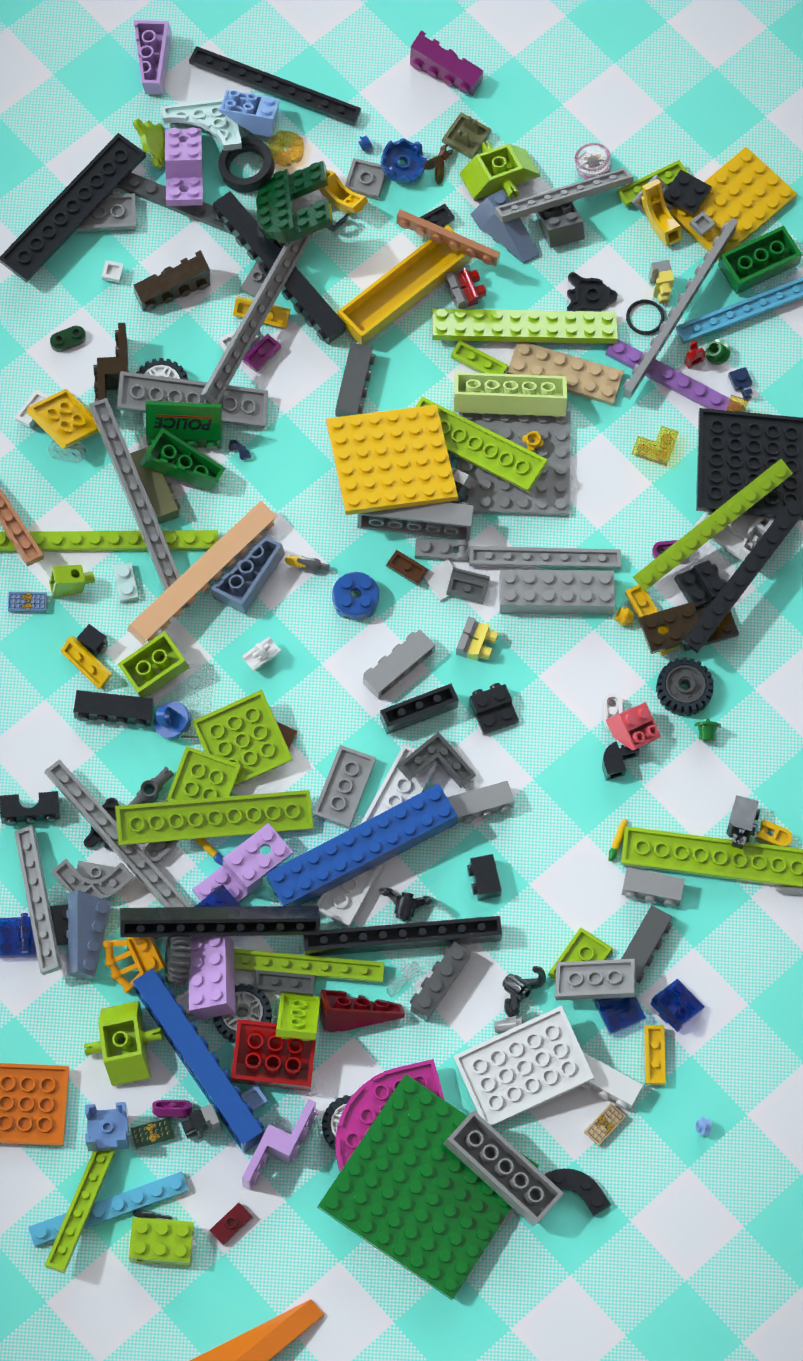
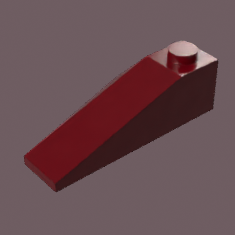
[320,990,405,1032]

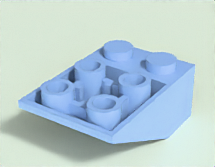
[219,90,280,137]

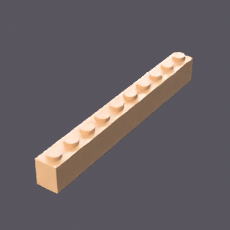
[127,501,277,645]

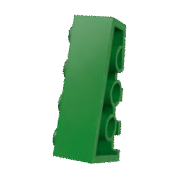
[138,428,226,491]

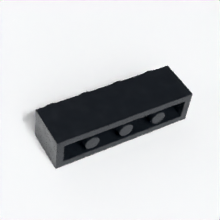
[380,683,459,735]
[73,690,154,728]

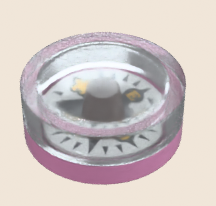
[574,143,612,179]

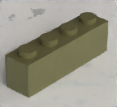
[130,446,181,524]

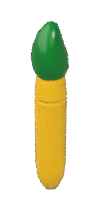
[608,818,627,861]

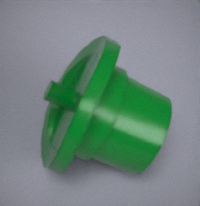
[705,339,731,365]
[694,718,721,741]

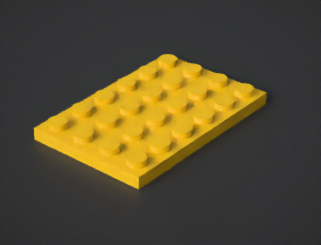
[669,147,797,262]

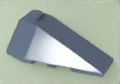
[471,189,539,264]

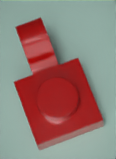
[684,340,706,368]

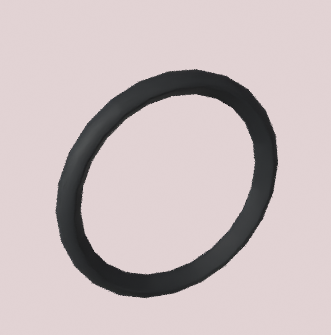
[626,299,665,335]

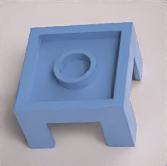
[85,1102,129,1152]

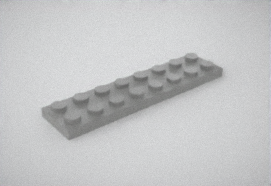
[116,371,268,428]

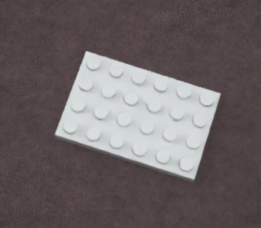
[453,1006,595,1127]

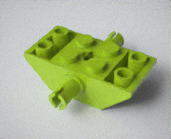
[460,141,541,201]
[84,1001,164,1086]

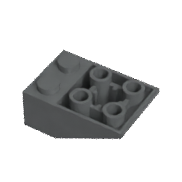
[536,202,585,248]

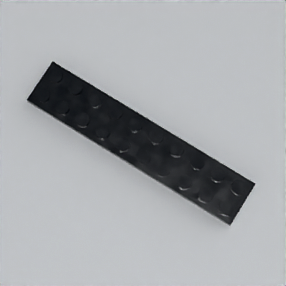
[0,133,146,283]

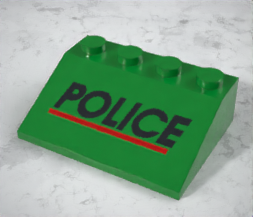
[145,401,223,450]

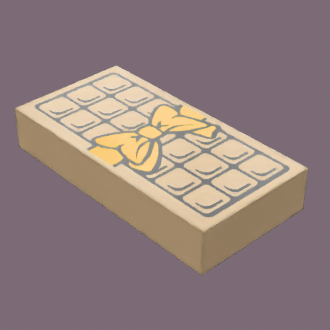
[584,1103,626,1146]

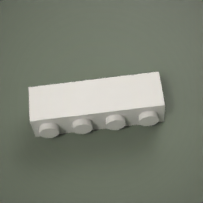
[581,1052,643,1110]

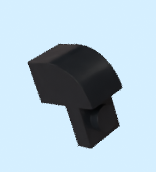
[602,741,640,781]

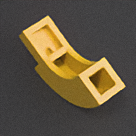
[318,170,368,214]

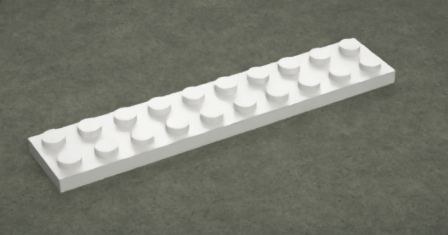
[316,744,438,928]

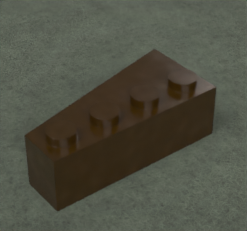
[133,250,211,311]

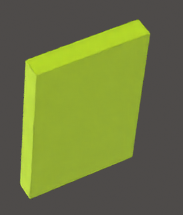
[547,927,613,981]

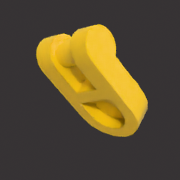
[755,820,792,847]

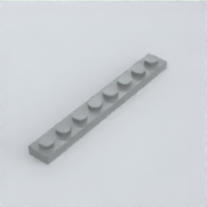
[494,168,633,223]
[469,546,621,570]
[14,825,61,975]

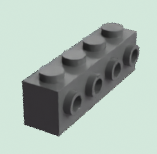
[410,941,471,1022]

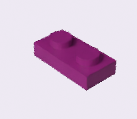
[243,334,281,373]

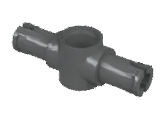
[128,766,174,805]

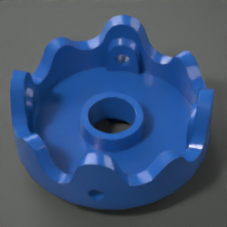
[380,138,427,184]
[332,572,380,620]

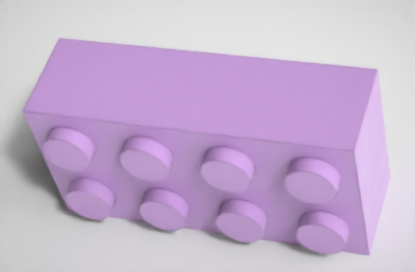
[189,936,235,1020]

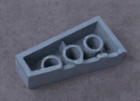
[210,536,285,614]
[66,890,111,980]

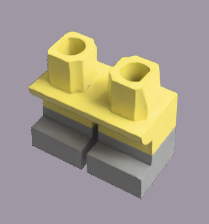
[648,260,674,304]
[456,616,498,661]

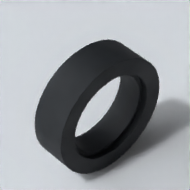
[218,137,275,193]

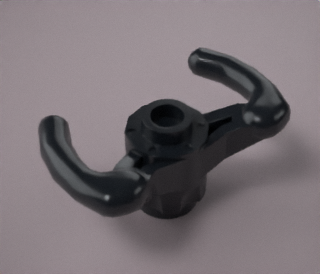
[379,887,436,921]
[502,966,546,1017]

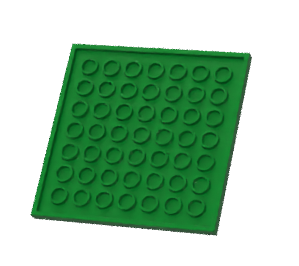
[317,1074,539,1300]

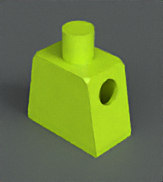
[49,565,95,598]

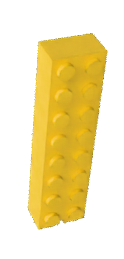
[337,225,472,345]

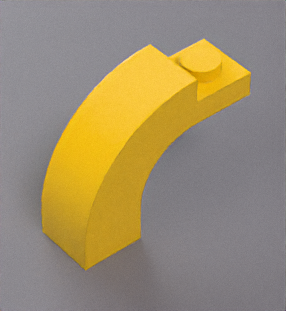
[641,179,682,247]

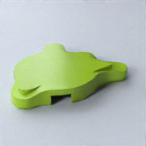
[133,119,165,169]

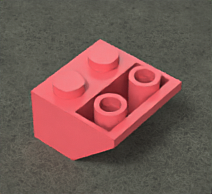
[606,702,661,750]

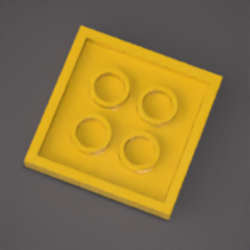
[26,389,99,450]

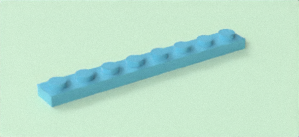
[676,277,803,345]
[28,1171,189,1247]

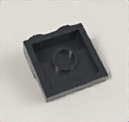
[674,560,727,609]
[469,683,519,735]

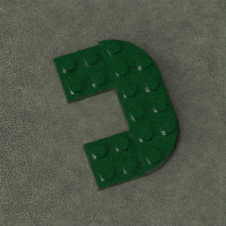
[256,161,333,243]

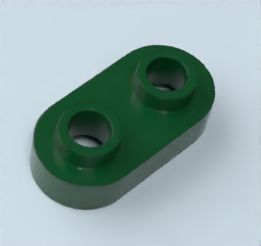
[50,325,86,352]

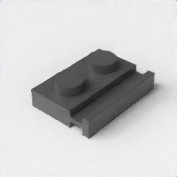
[446,567,490,604]

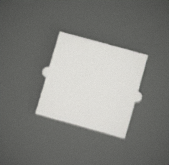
[424,559,453,601]

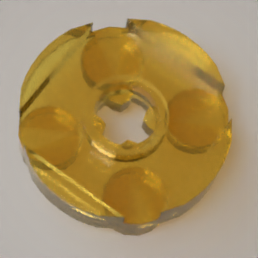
[268,130,304,167]

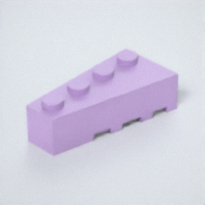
[134,20,172,95]

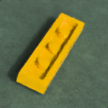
[624,585,678,657]

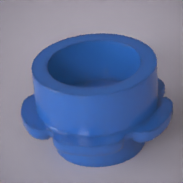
[358,135,374,152]

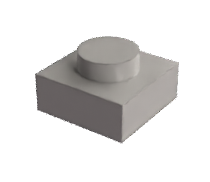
[689,211,715,237]

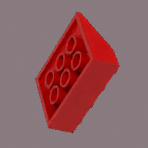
[231,1019,317,1091]

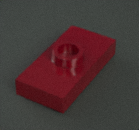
[209,1203,253,1246]

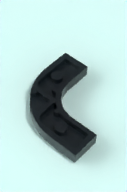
[544,1168,611,1216]

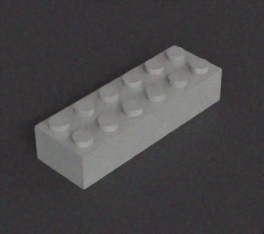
[357,502,474,541]
[499,570,615,614]
[443,1110,564,1226]

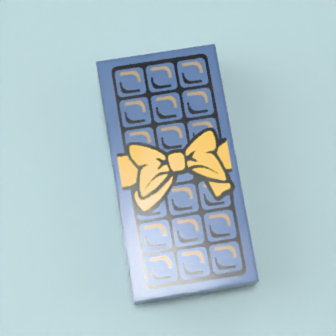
[8,592,47,613]

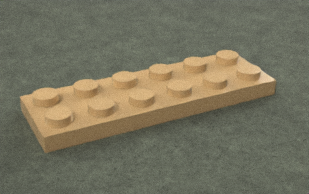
[507,342,624,406]

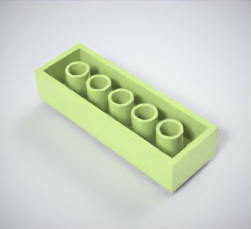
[454,372,567,417]

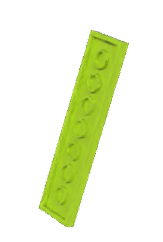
[415,396,549,493]

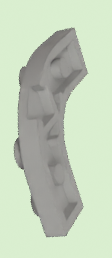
[51,858,134,899]

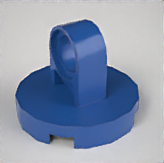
[154,701,191,740]

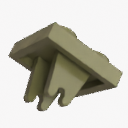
[442,112,492,159]

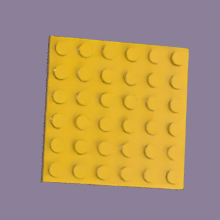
[326,404,458,515]

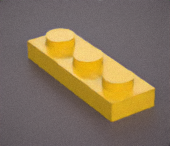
[233,296,291,329]
[60,636,113,689]
[644,1025,666,1085]

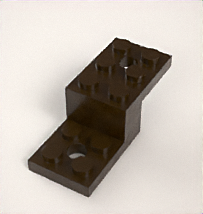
[93,323,129,402]
[638,602,739,654]

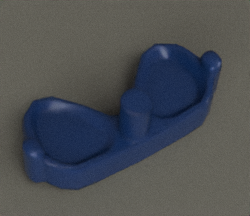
[229,440,252,460]

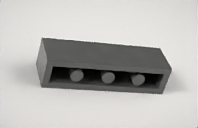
[335,343,376,417]
[621,905,673,984]

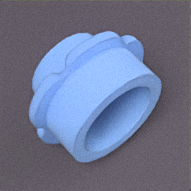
[695,1116,711,1136]

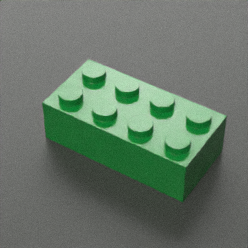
[718,225,802,294]

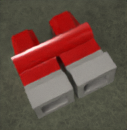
[445,268,486,309]

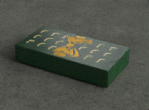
[131,1118,175,1149]

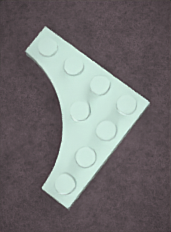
[161,99,242,151]

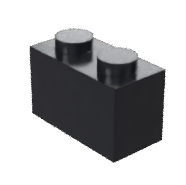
[467,854,502,901]

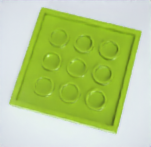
[191,690,293,787]

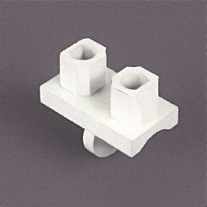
[242,636,281,672]

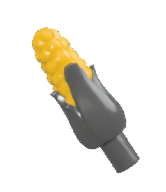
[285,555,330,573]

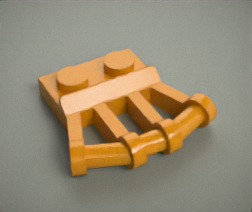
[103,937,166,994]

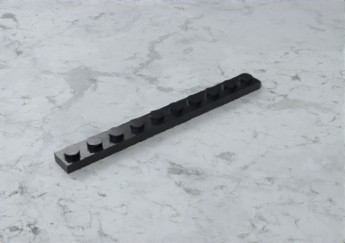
[189,46,361,126]
[682,498,803,653]

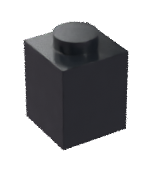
[77,624,108,657]

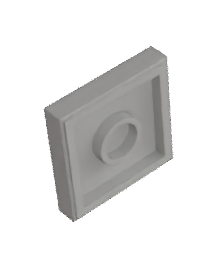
[345,158,386,200]

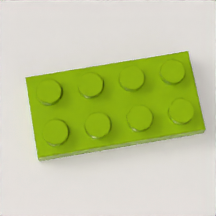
[276,993,320,1041]

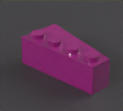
[410,30,484,96]

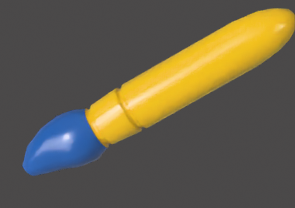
[194,838,223,865]

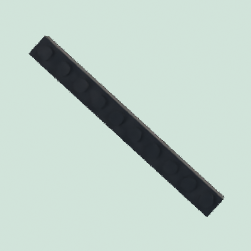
[212,191,346,345]
[120,906,320,938]
[303,916,502,956]

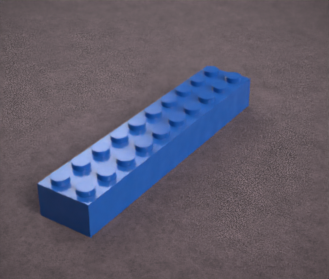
[266,784,458,906]
[132,968,265,1153]

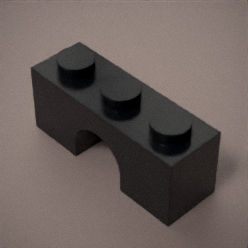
[0,791,61,826]

